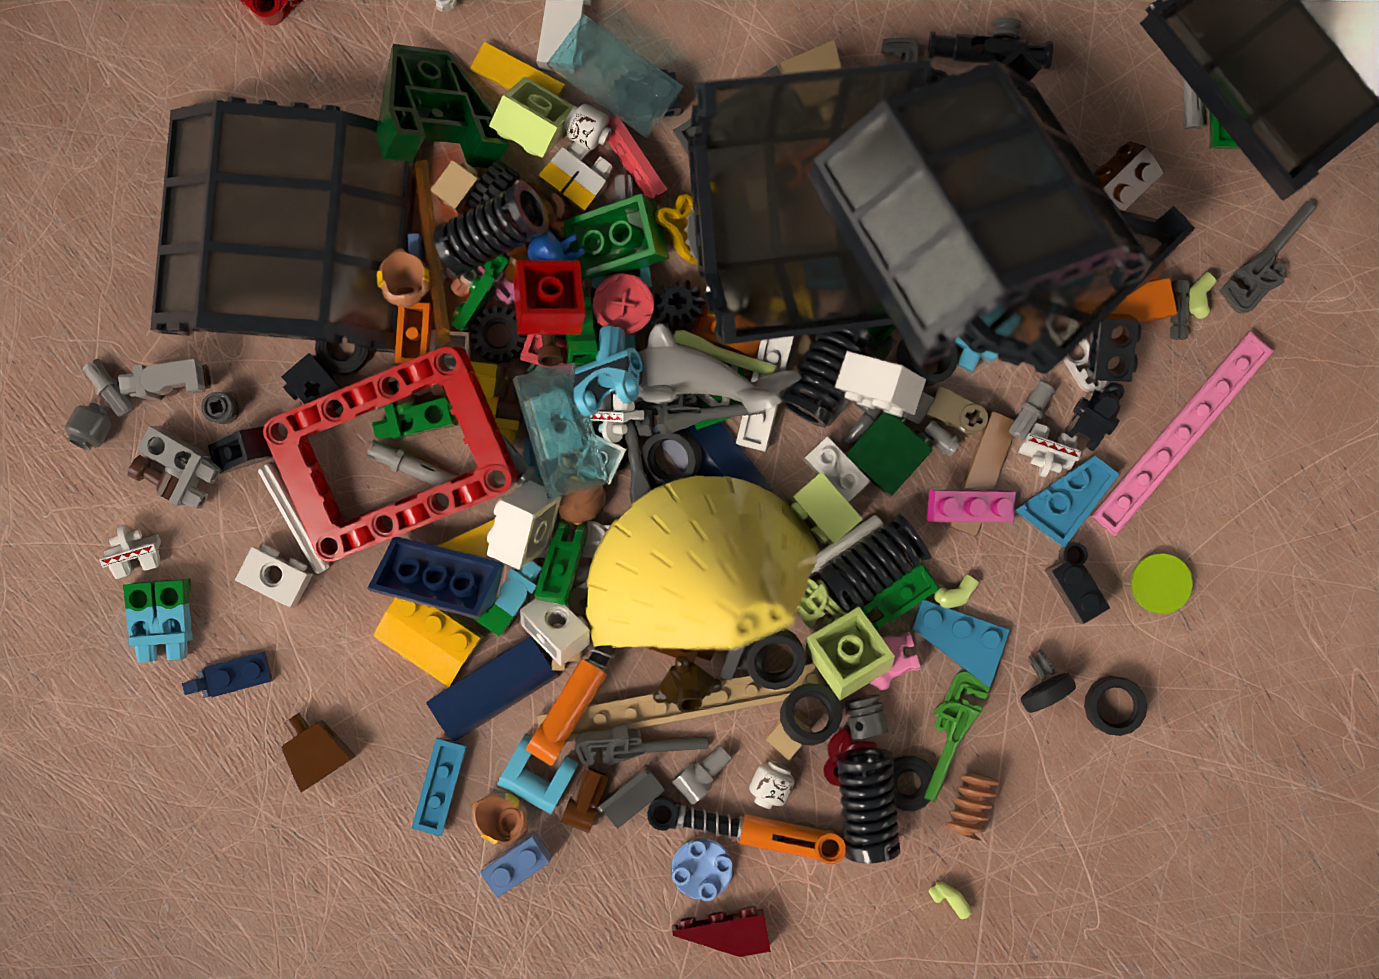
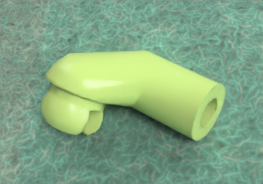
[1187,272,1217,319]

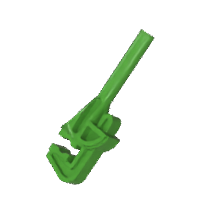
[924,672,990,802]

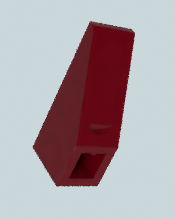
[672,906,771,957]

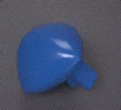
[527,229,585,261]

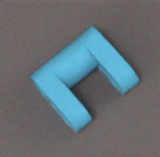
[497,733,579,814]

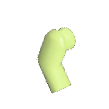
[934,574,979,609]
[929,881,972,919]

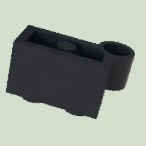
[1045,542,1110,624]

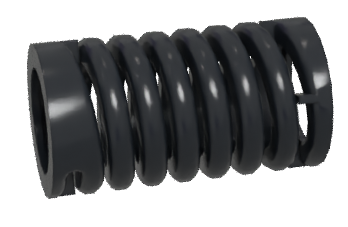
[434,182,549,275]
[780,313,876,428]
[817,513,932,613]
[837,747,901,864]

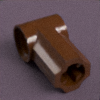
[561,766,609,833]

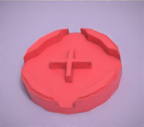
[593,274,654,335]

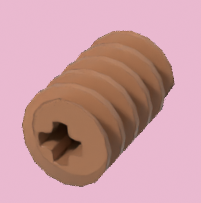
[945,771,1000,841]

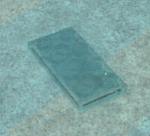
[547,14,683,138]
[513,363,609,500]

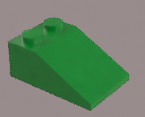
[561,194,670,280]

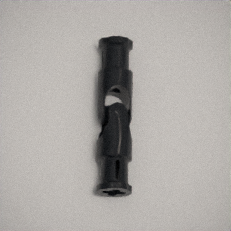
[927,31,1053,69]

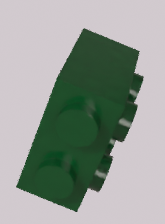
[845,411,933,497]

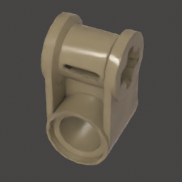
[926,387,988,435]

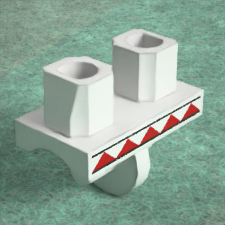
[581,393,644,443]
[1018,423,1081,478]
[99,525,161,579]

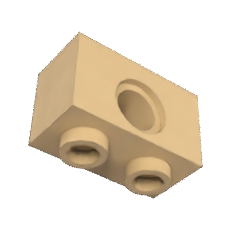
[430,160,481,216]

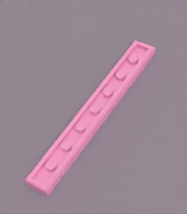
[1090,331,1274,536]

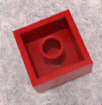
[513,260,585,335]

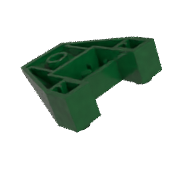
[375,44,510,169]

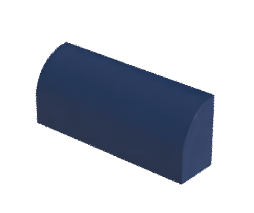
[426,636,559,742]

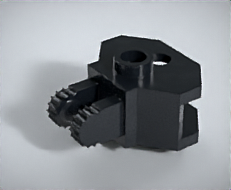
[1065,382,1125,451]

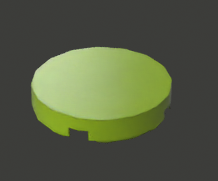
[1130,553,1193,614]

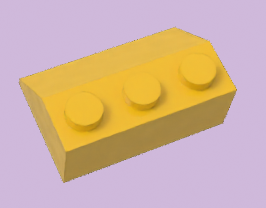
[373,598,484,687]

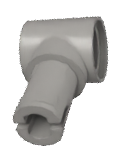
[672,746,732,805]

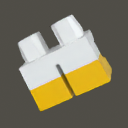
[539,142,613,214]

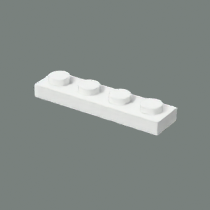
[736,324,796,452]

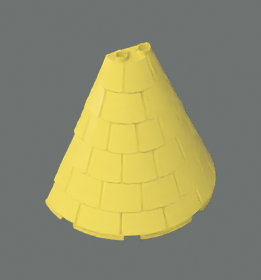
[586,475,820,648]

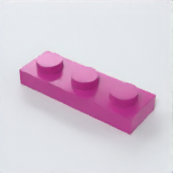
[927,490,1016,522]

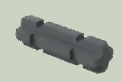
[1170,280,1190,340]

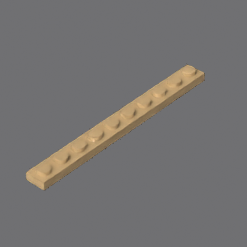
[536,663,833,742]

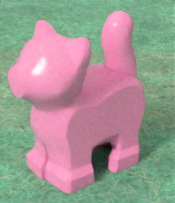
[870,632,921,691]

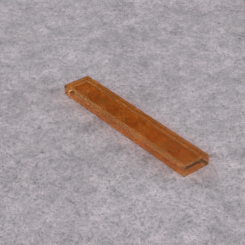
[414,160,451,348]

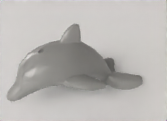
[611,323,802,413]

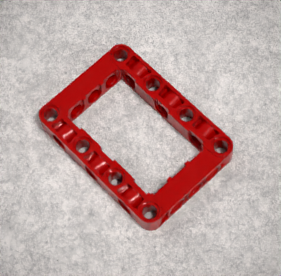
[263,344,518,562]

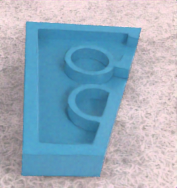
[1014,456,1119,548]

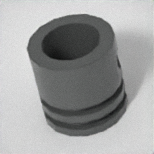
[844,694,888,739]

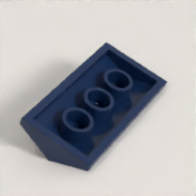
[652,422,773,492]
[367,536,504,619]

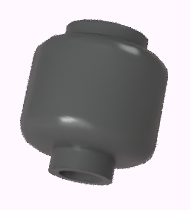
[65,403,112,451]

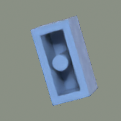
[480,832,552,898]

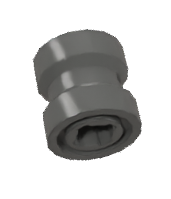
[201,392,239,425]

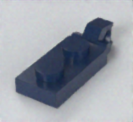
[182,651,273,698]

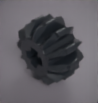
[654,279,706,331]

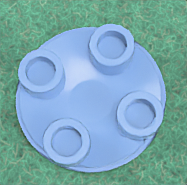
[671,838,733,901]

